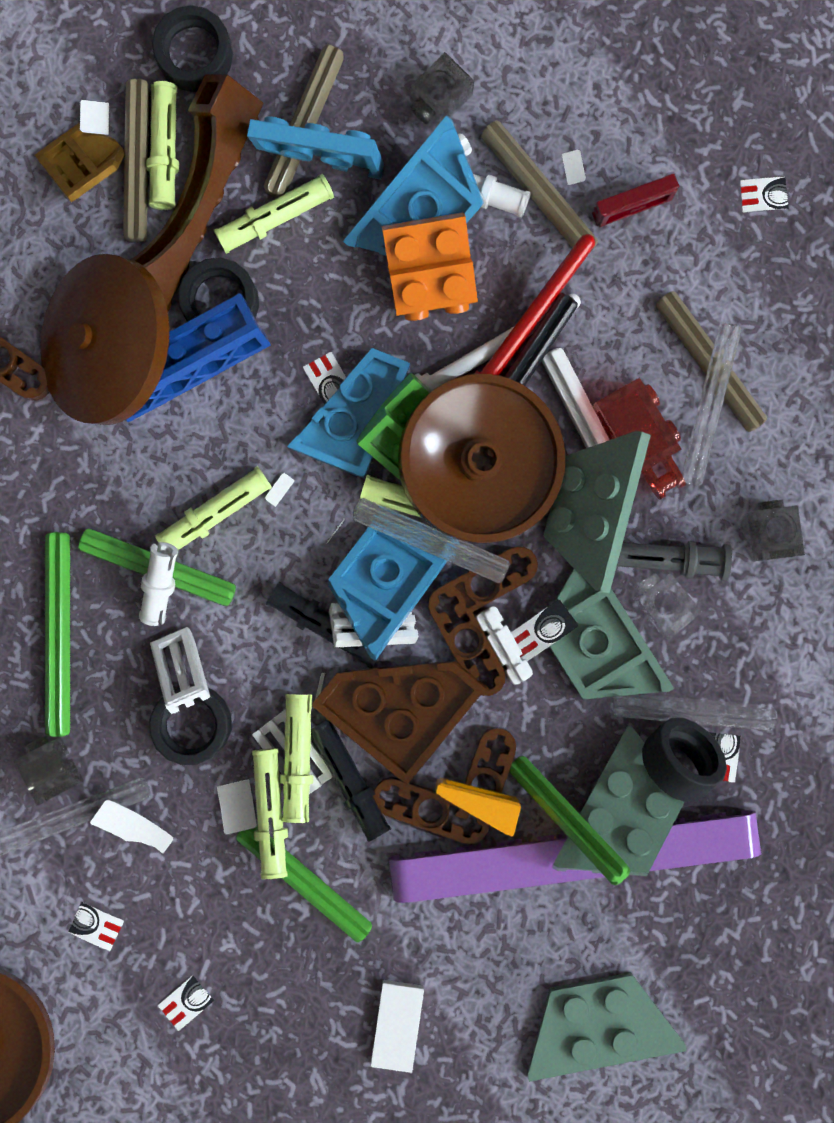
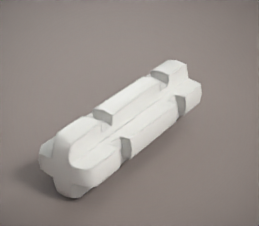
[476,606,533,685]

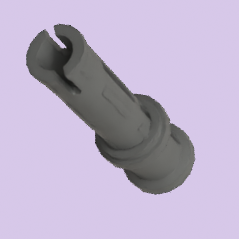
[617,541,732,581]

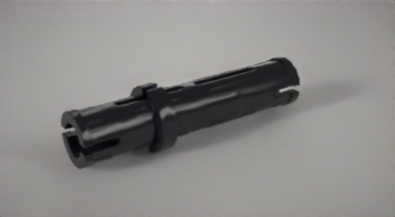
[266,582,380,669]
[311,720,391,843]

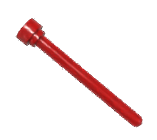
[475,234,595,375]

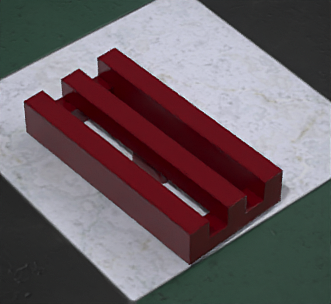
[592,174,679,227]

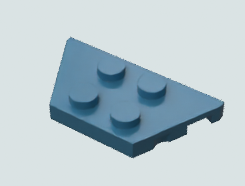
[343,115,484,256]
[328,517,461,661]

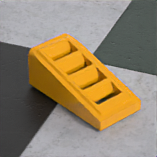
[435,777,521,837]

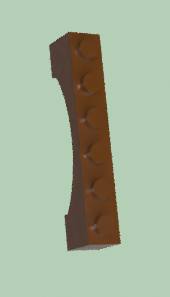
[130,74,264,312]

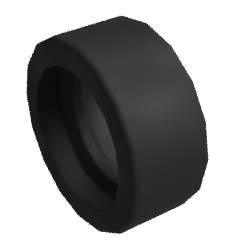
[152,5,233,92]
[178,257,259,322]
[149,685,232,765]
[642,718,727,802]

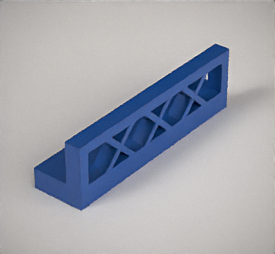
[126,293,271,422]

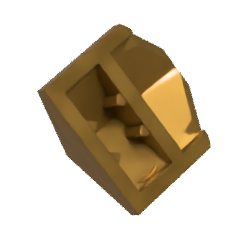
[35,123,125,203]

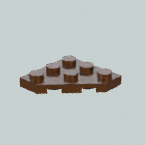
[312,661,487,785]

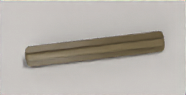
[264,44,344,198]
[123,79,149,243]
[481,120,598,251]
[656,291,767,432]

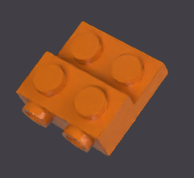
[382,212,478,321]

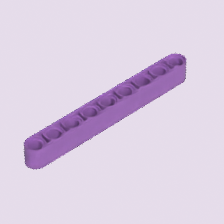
[388,810,761,903]

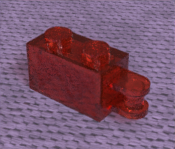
[593,377,686,500]

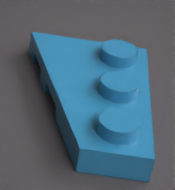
[247,116,384,179]
[287,348,410,479]

